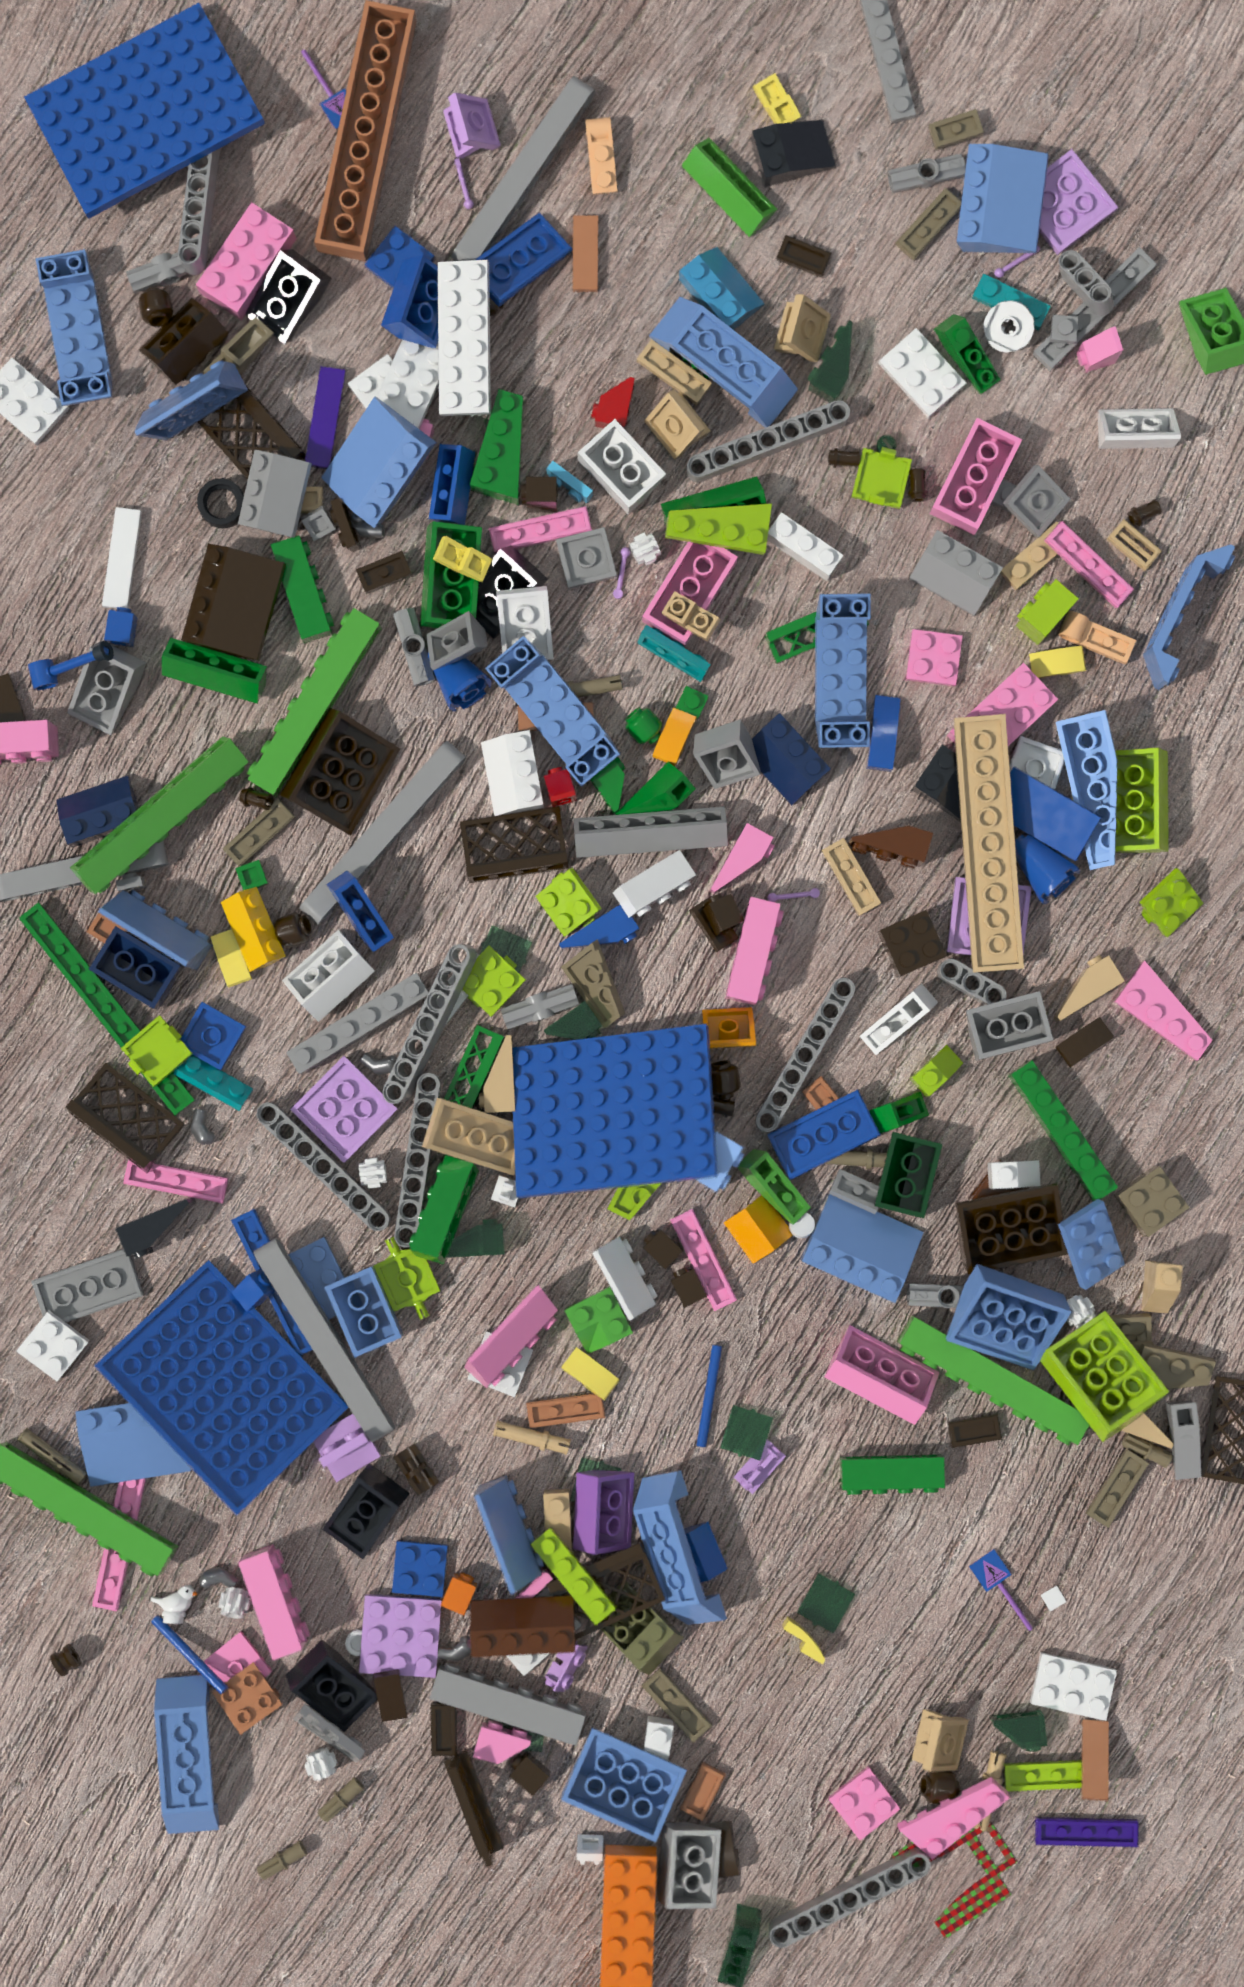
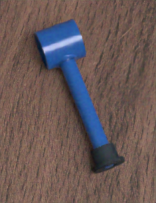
[28,641,114,691]

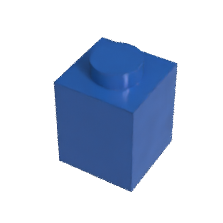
[104,607,138,647]
[231,1268,275,1312]

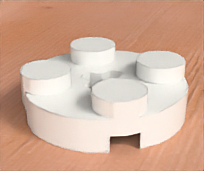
[984,300,1034,352]

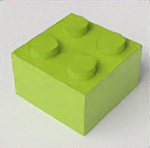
[1015,579,1079,645]

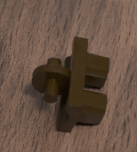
[393,1443,440,1496]

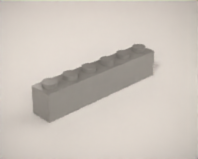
[573,807,728,858]
[286,973,429,1075]
[429,1663,586,1746]

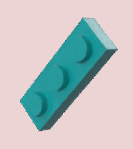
[972,273,1051,331]
[637,625,711,682]
[174,1055,253,1111]

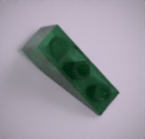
[807,320,853,403]
[717,1903,762,1987]

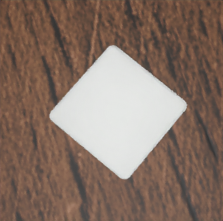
[1041,1586,1066,1611]

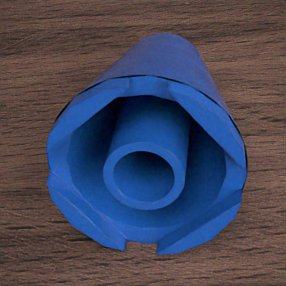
[427,652,492,712]
[1015,835,1081,905]

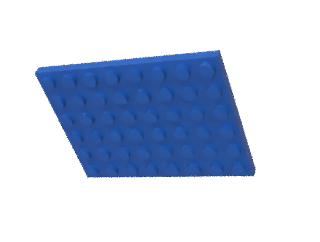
[24,2,265,219]
[512,1024,718,1199]
[94,1260,349,1516]

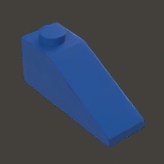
[559,905,639,949]

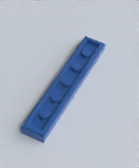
[231,1209,313,1356]

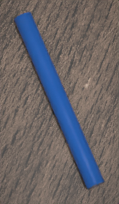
[696,1345,722,1447]
[151,1615,228,1695]

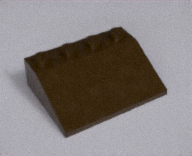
[181,543,286,661]
[280,708,400,836]
[956,1183,1068,1274]

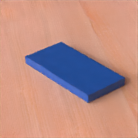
[475,212,572,307]
[1010,767,1102,861]
[767,1090,881,1181]

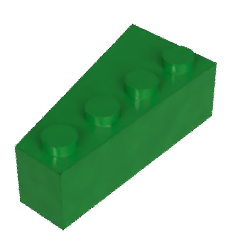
[470,389,524,505]

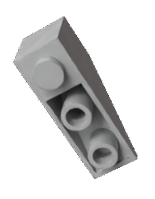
[1166,1400,1201,1480]

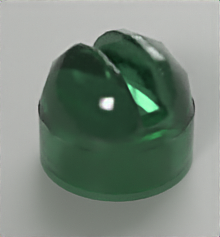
[876,435,897,453]

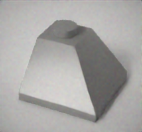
[427,611,487,670]

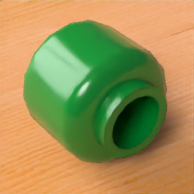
[625,707,662,745]

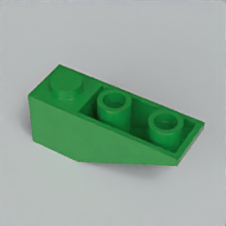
[934,314,1001,394]
[614,762,696,815]

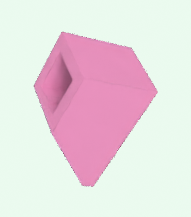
[473,1720,532,1764]

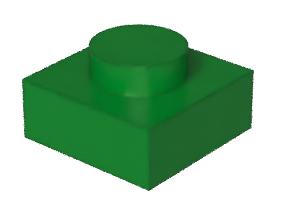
[676,686,709,720]
[235,860,269,890]

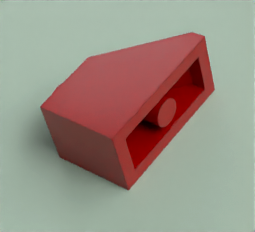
[591,377,635,429]
[544,767,577,807]

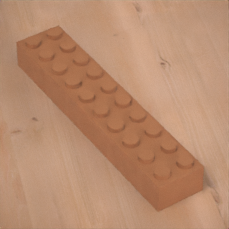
[314,0,417,262]

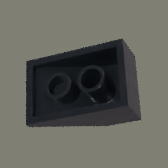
[751,119,836,188]
[245,249,332,344]
[476,545,548,639]
[911,744,961,822]
[115,1198,196,1259]
[322,1463,410,1559]
[286,1639,377,1732]

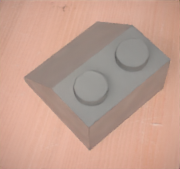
[693,719,761,789]

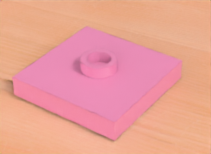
[204,1631,273,1683]

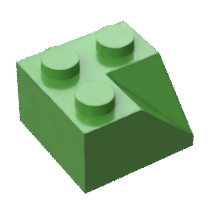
[564,1286,633,1354]

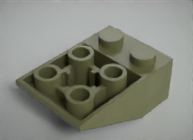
[601,1581,684,1675]

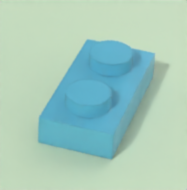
[547,460,593,504]

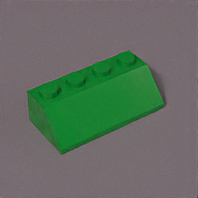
[420,521,482,628]

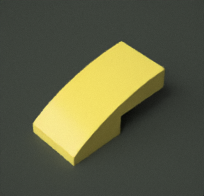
[752,73,801,124]
[433,536,492,582]
[1029,646,1086,679]
[211,929,252,988]
[561,1347,620,1401]
[782,1616,825,1664]

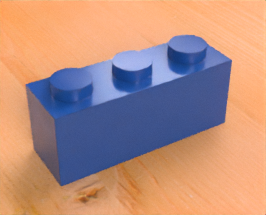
[429,444,476,525]
[326,871,394,952]

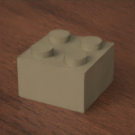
[1114,1166,1190,1237]

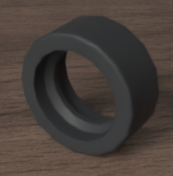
[197,478,244,529]

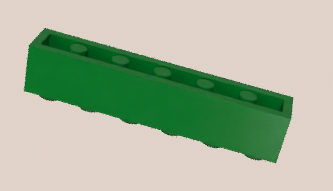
[1008,1060,1118,1201]

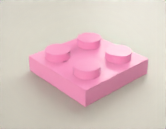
[905,629,962,687]
[828,1766,900,1840]

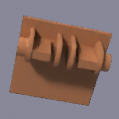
[212,1662,283,1735]

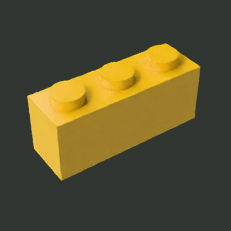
[221,887,286,972]

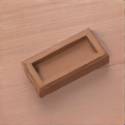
[680,1762,725,1821]

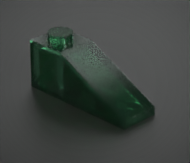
[447,1218,505,1258]

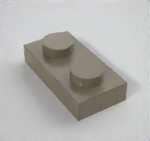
[928,109,984,151]

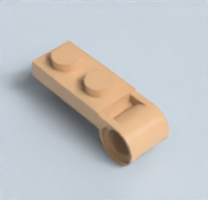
[585,117,617,195]
[1059,611,1136,665]

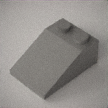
[67,640,147,735]

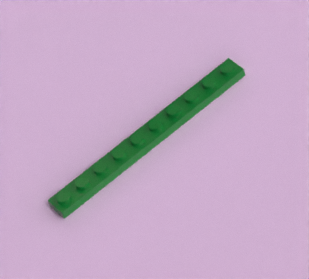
[19,902,196,1116]

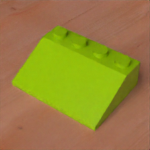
[1115,748,1169,853]
[1040,1311,1169,1442]

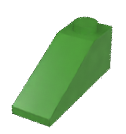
[737,1149,811,1225]

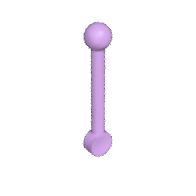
[454,158,474,209]
[994,246,1041,278]
[613,547,630,599]
[767,888,820,902]

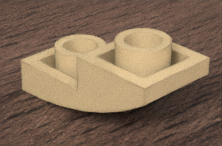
[662,591,720,642]

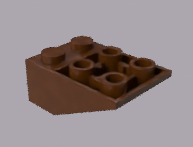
[848,826,933,869]

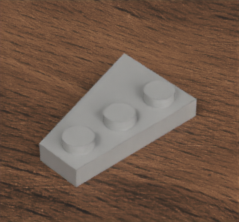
[293,1704,365,1763]

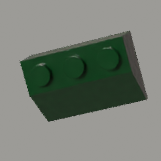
[874,1132,943,1219]

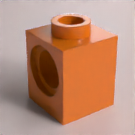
[441,1572,477,1616]

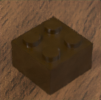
[877,910,947,978]

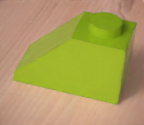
[909,1044,963,1097]

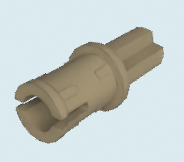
[1122,1433,1173,1468]
[318,1777,365,1822]
[257,1840,308,1880]

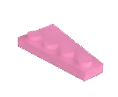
[1114,961,1212,1061]
[898,1777,1010,1860]

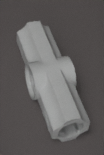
[887,153,966,193]
[126,252,196,294]
[393,607,435,687]
[501,984,579,1030]
[907,1283,964,1308]

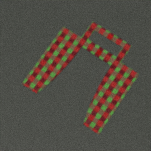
[891,1821,1017,1939]

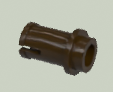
[828,448,860,468]
[908,468,928,502]
[1127,499,1162,526]
[239,787,273,810]
[713,1098,735,1118]

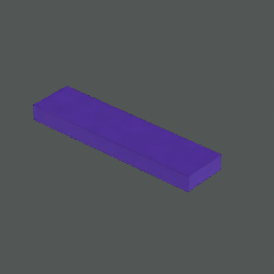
[305,366,346,469]
[1035,1817,1139,1847]

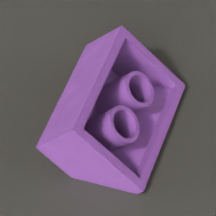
[573,1470,634,1555]

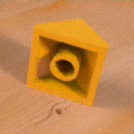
[702,1007,756,1049]
[723,1195,793,1264]

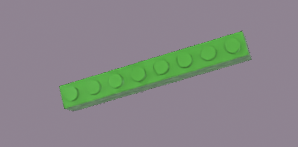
[247,608,382,798]
[70,736,248,894]
[897,1316,1089,1446]
[0,1442,179,1577]

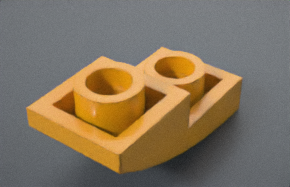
[652,707,696,766]

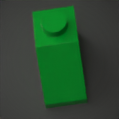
[590,757,626,814]
[869,1092,929,1133]

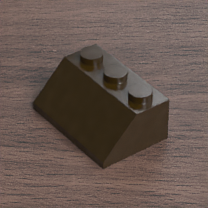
[139,298,229,385]

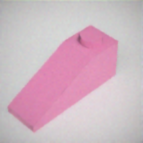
[710,823,775,894]

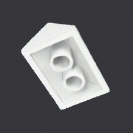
[1098,408,1181,449]

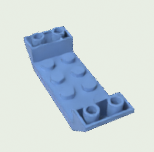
[36,249,112,406]
[649,297,798,428]
[1143,544,1235,690]
[815,594,871,748]
[485,636,620,787]
[633,1470,727,1625]
[154,1675,220,1834]

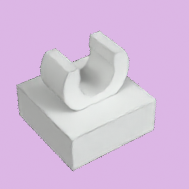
[491,1175,518,1208]
[577,1834,603,1865]

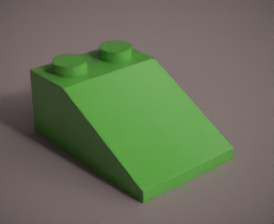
[1179,288,1244,375]

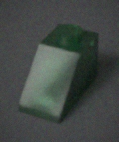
[543,1001,603,1040]
[990,1710,1048,1752]

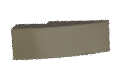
[204,316,274,376]

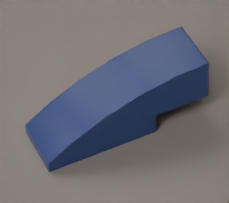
[866,695,900,772]

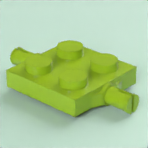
[373,1236,441,1320]

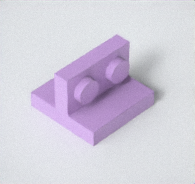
[443,92,500,159]
[313,1413,381,1482]

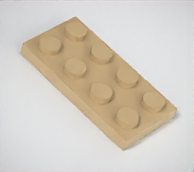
[422,1098,515,1176]

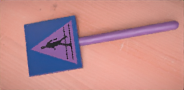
[301,49,346,130]
[969,1549,1033,1631]

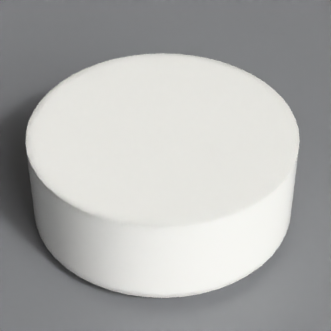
[789,1213,815,1239]
[345,1629,362,1656]

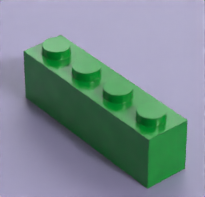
[661,476,767,525]
[271,535,335,644]
[162,638,267,704]
[410,1155,479,1265]
[840,1454,945,1495]

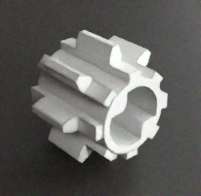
[629,532,661,566]
[359,1157,387,1189]
[1066,1294,1096,1329]
[219,1587,251,1619]
[304,1747,337,1781]

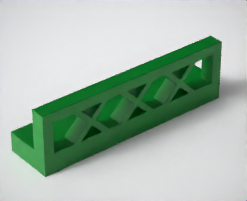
[765,612,869,664]
[444,1025,505,1109]

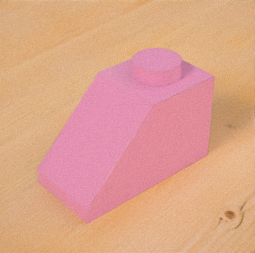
[1077,326,1123,372]

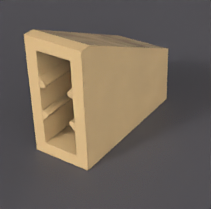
[1141,1260,1183,1313]

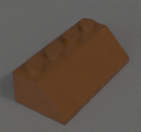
[470,1595,576,1658]

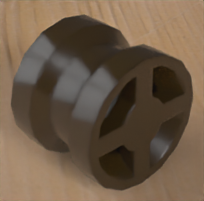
[50,1644,82,1677]

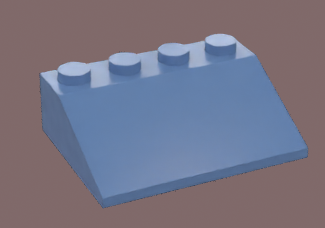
[957,144,1049,253]
[135,360,248,441]
[321,396,437,528]
[98,890,213,970]
[800,1194,924,1303]
[946,1264,1072,1370]
[75,1403,192,1487]
[474,1475,545,1594]
[561,1727,687,1842]

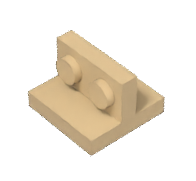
[774,294,831,362]
[644,389,711,460]
[912,1709,969,1772]

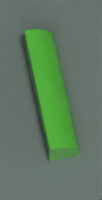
[681,138,777,237]

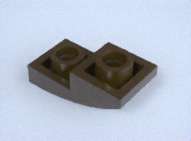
[1055,1017,1114,1068]
[705,1821,741,1878]

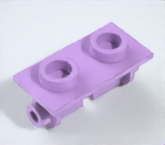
[734,1439,786,1494]
[545,1641,588,1692]

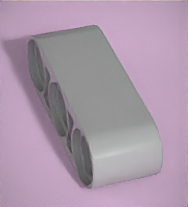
[1059,250,1114,316]
[937,959,1007,1005]

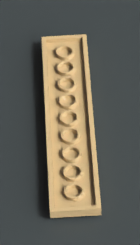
[953,714,1024,973]

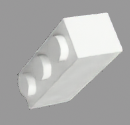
[767,512,843,581]
[613,850,696,918]

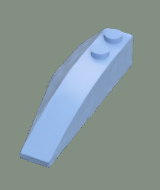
[1056,710,1117,870]

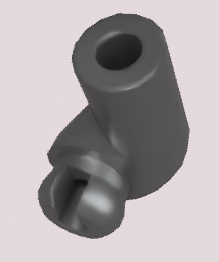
[351,512,385,538]
[360,1052,397,1075]
[191,1108,215,1145]
[199,1567,239,1589]
[437,1636,471,1661]

